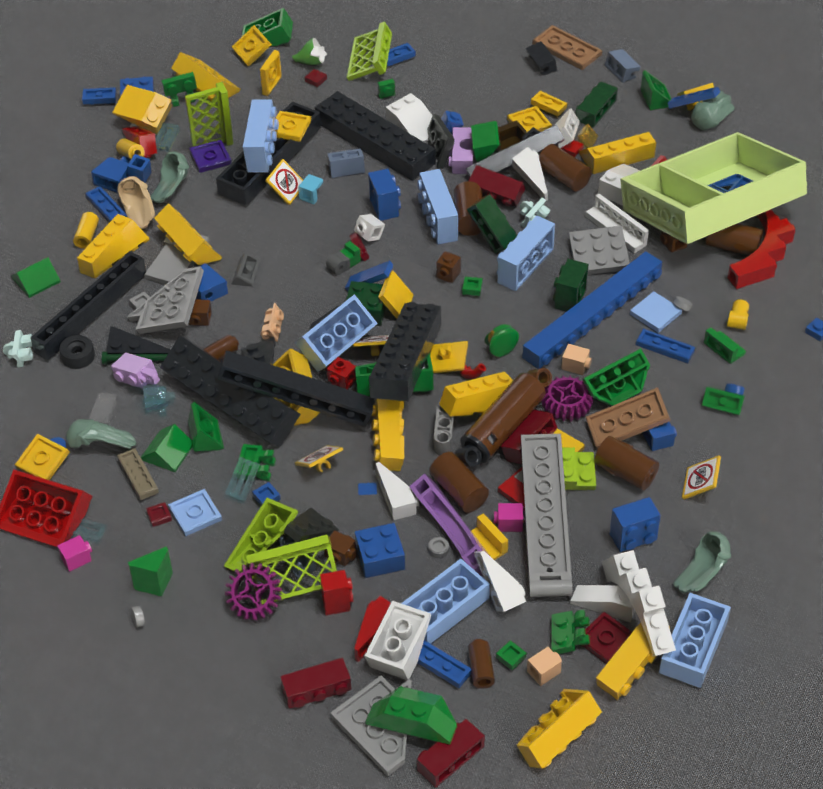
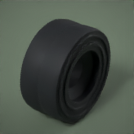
[60,335,95,369]

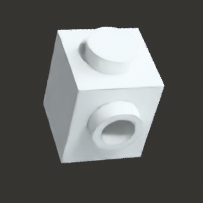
[354,214,385,241]

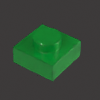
[377,79,395,99]
[462,277,483,296]
[496,640,527,670]

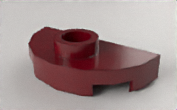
[349,232,370,262]

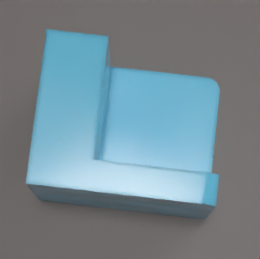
[298,174,323,204]

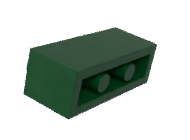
[575,81,618,128]
[467,194,517,253]

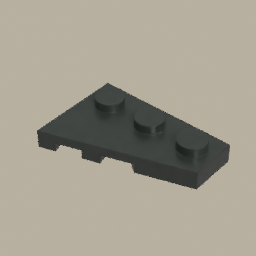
[427,114,455,169]
[284,508,339,542]

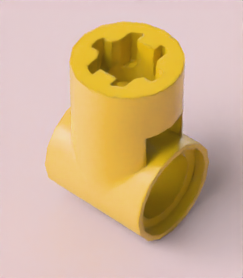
[727,299,749,330]

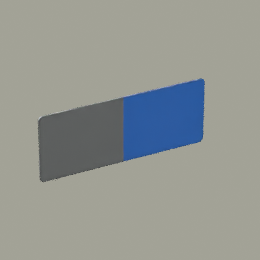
[358,482,383,495]

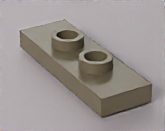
[117,448,159,500]

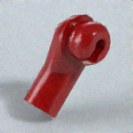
[460,363,486,379]

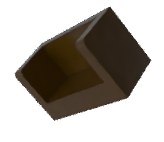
[494,120,527,153]

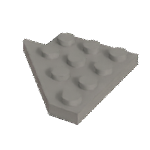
[127,266,204,334]
[330,676,412,776]

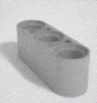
[434,402,454,455]

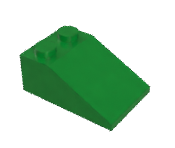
[242,8,293,46]

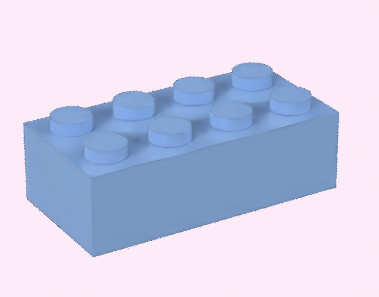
[243,99,279,172]
[417,169,458,245]
[497,216,555,291]
[294,294,378,372]
[401,559,490,644]
[659,593,731,688]

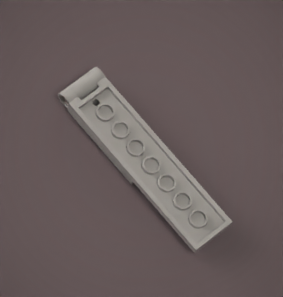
[521,434,572,597]

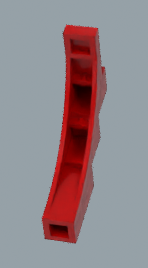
[727,209,796,289]

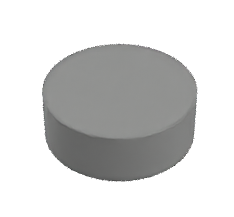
[673,296,693,311]
[429,537,449,558]
[131,606,145,628]

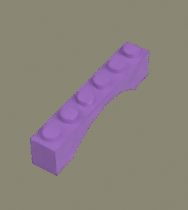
[409,473,491,577]

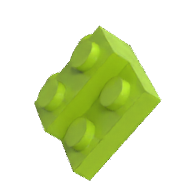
[562,447,596,490]

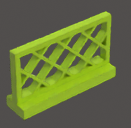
[347,21,392,81]
[185,82,234,147]
[246,535,337,605]

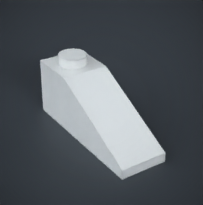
[554,108,580,148]
[512,147,548,201]
[375,462,419,520]
[474,551,526,612]
[570,585,635,623]

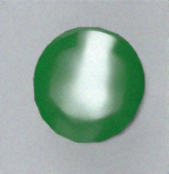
[484,324,519,357]

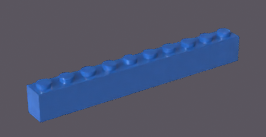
[522,251,662,369]

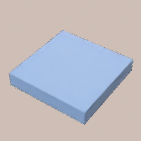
[630,291,682,333]
[168,489,222,537]

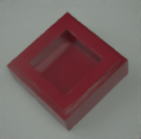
[304,69,327,87]
[146,502,172,527]

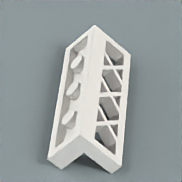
[585,194,649,253]

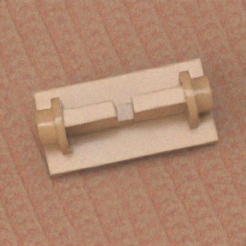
[261,303,284,342]

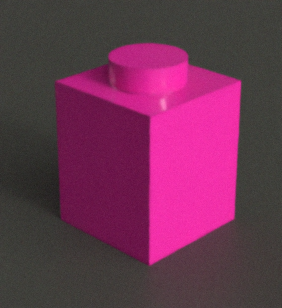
[494,503,523,532]
[58,535,92,572]

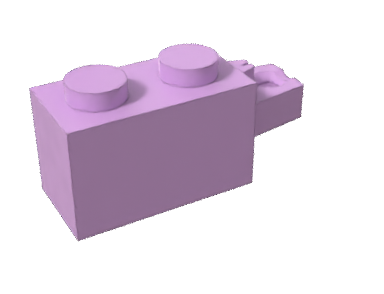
[111,353,160,388]

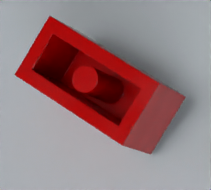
[320,570,354,616]

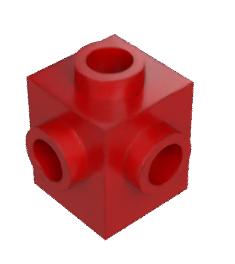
[327,357,356,389]

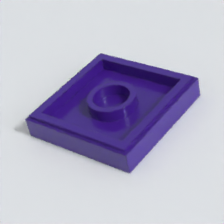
[189,140,232,173]

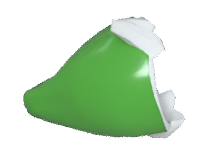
[292,38,327,65]

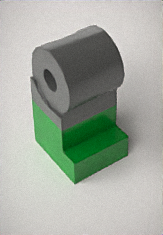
[326,241,361,274]

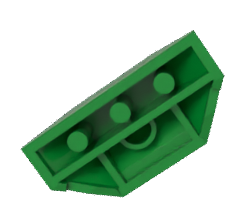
[582,349,650,407]
[365,686,457,744]

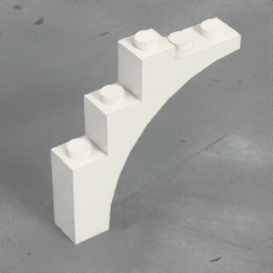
[602,550,676,657]

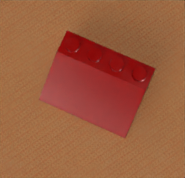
[0,469,92,547]

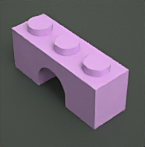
[449,127,473,174]

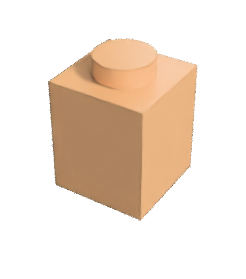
[562,344,592,375]
[527,647,562,686]

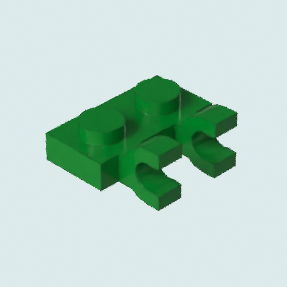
[161,72,197,107]
[234,444,276,481]
[552,610,590,654]

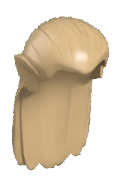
[118,176,155,229]

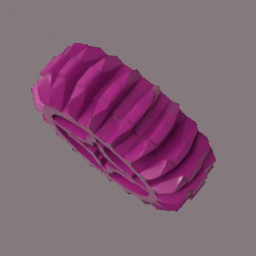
[541,375,593,422]
[225,563,282,621]

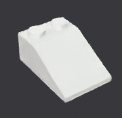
[385,93,432,143]
[598,164,640,205]
[365,601,431,680]

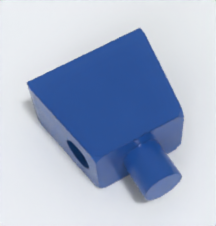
[91,156,130,193]
[196,263,228,302]

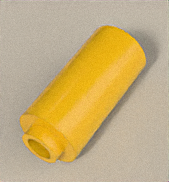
[116,139,144,159]
[73,212,99,249]

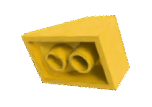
[112,85,172,135]

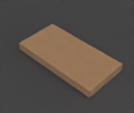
[532,25,602,70]
[586,387,671,450]

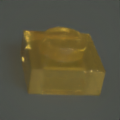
[577,124,598,148]

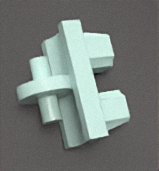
[520,198,551,228]
[3,330,33,368]

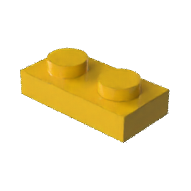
[531,91,567,117]

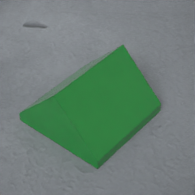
[641,70,672,110]
[471,121,499,163]
[11,257,61,298]
[188,402,224,451]
[141,424,193,472]
[128,546,173,597]

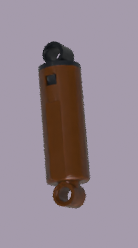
[455,368,552,467]

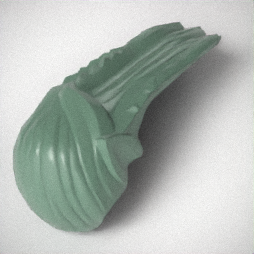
[691,91,735,130]
[150,151,189,203]
[66,419,137,449]
[673,531,731,593]

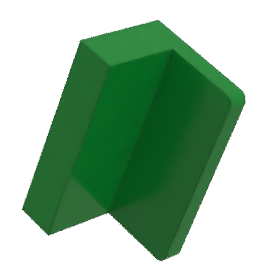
[704,327,746,364]
[702,386,746,415]

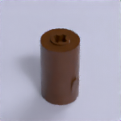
[539,144,592,192]
[453,181,482,236]
[706,223,763,256]
[594,436,660,490]
[429,452,489,512]

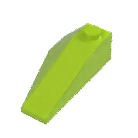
[224,498,298,573]

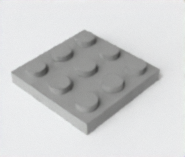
[569,225,630,275]

